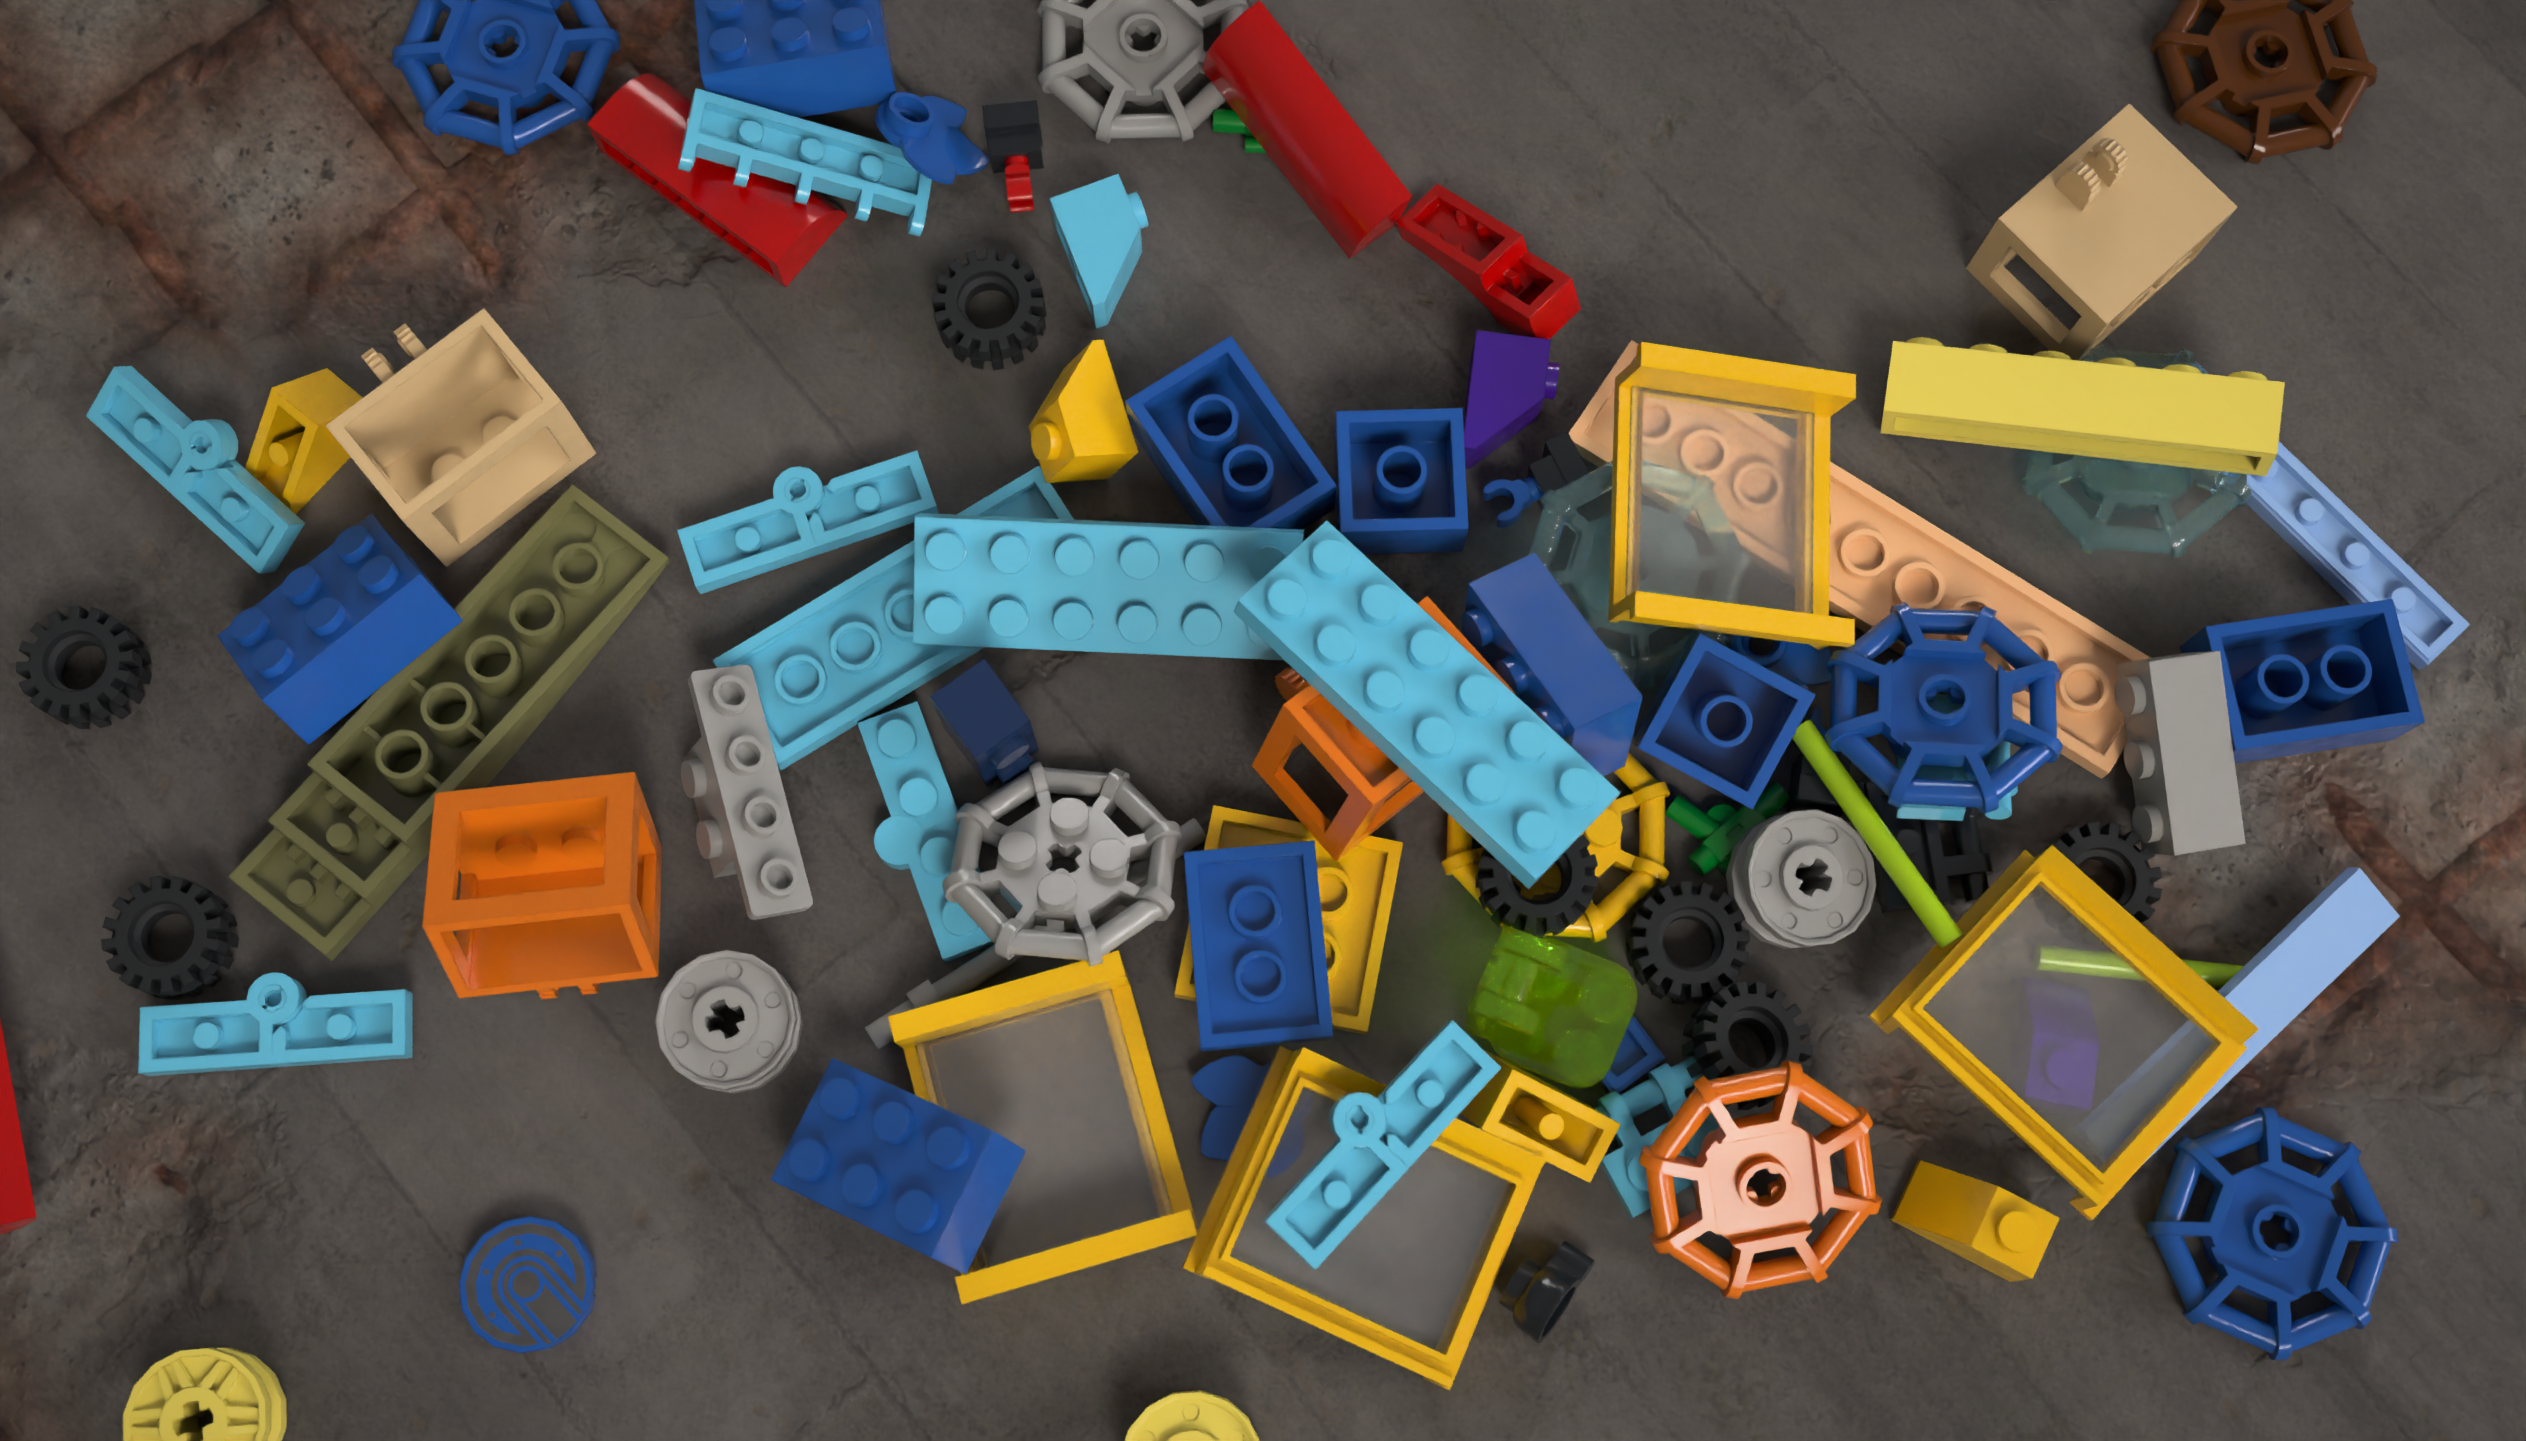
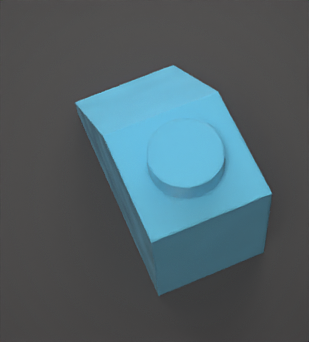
[1049,174,1148,329]

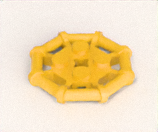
[1441,752,1670,943]

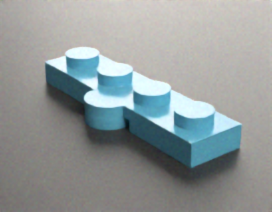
[86,366,305,574]
[677,450,939,594]
[857,701,995,963]
[138,972,413,1076]
[1262,1020,1501,1270]

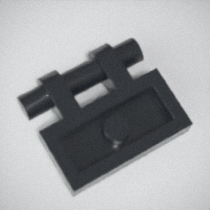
[1863,782,1993,913]

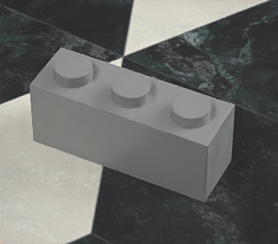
[2115,651,2246,856]

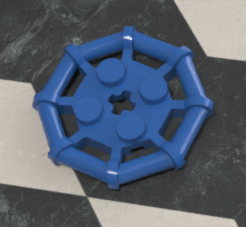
[392,0,620,156]
[1825,602,2063,814]
[2146,1107,2398,1361]

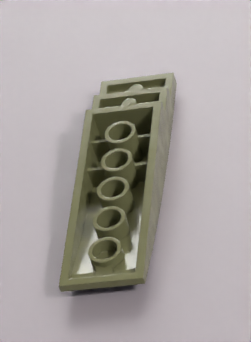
[228,484,670,962]

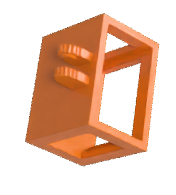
[1251,596,1515,861]
[422,772,662,1000]

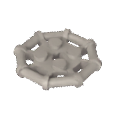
[1037,0,1249,144]
[942,761,1184,967]

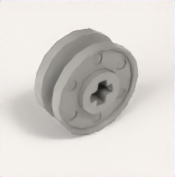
[1726,810,1876,949]
[655,950,803,1094]

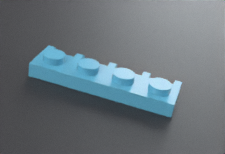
[677,88,932,237]

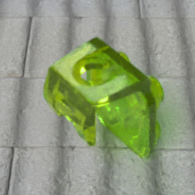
[1465,925,1638,1089]

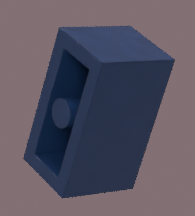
[930,659,1039,787]

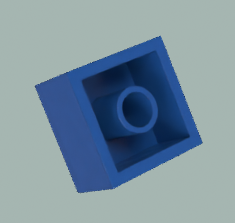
[1333,408,1469,554]
[1632,630,1816,809]

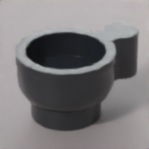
[1499,1241,1595,1343]

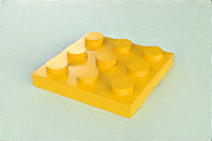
[1174,805,1403,1035]

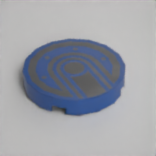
[459,1216,597,1353]

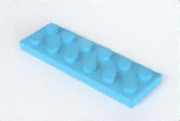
[713,466,1074,770]
[913,513,1304,660]
[1233,521,1621,889]

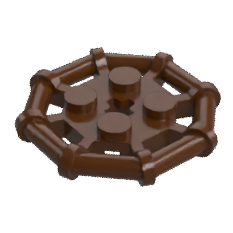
[2151,0,2377,164]

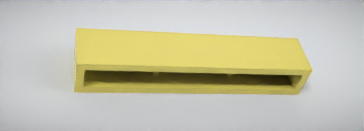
[1881,337,2285,476]

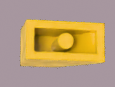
[1029,340,1139,483]
[245,368,363,514]
[1460,1050,1621,1183]
[1890,1160,2060,1282]

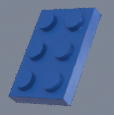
[1184,841,1333,1051]

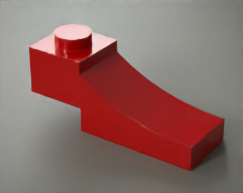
[1396,183,1581,339]

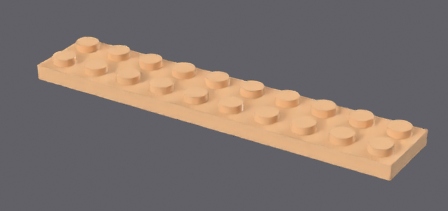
[1569,340,2150,779]

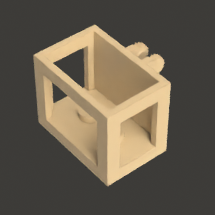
[1966,104,2238,361]
[326,308,596,567]

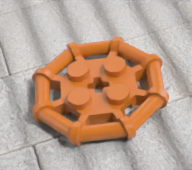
[1639,1060,1882,1299]

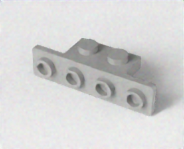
[681,664,813,920]

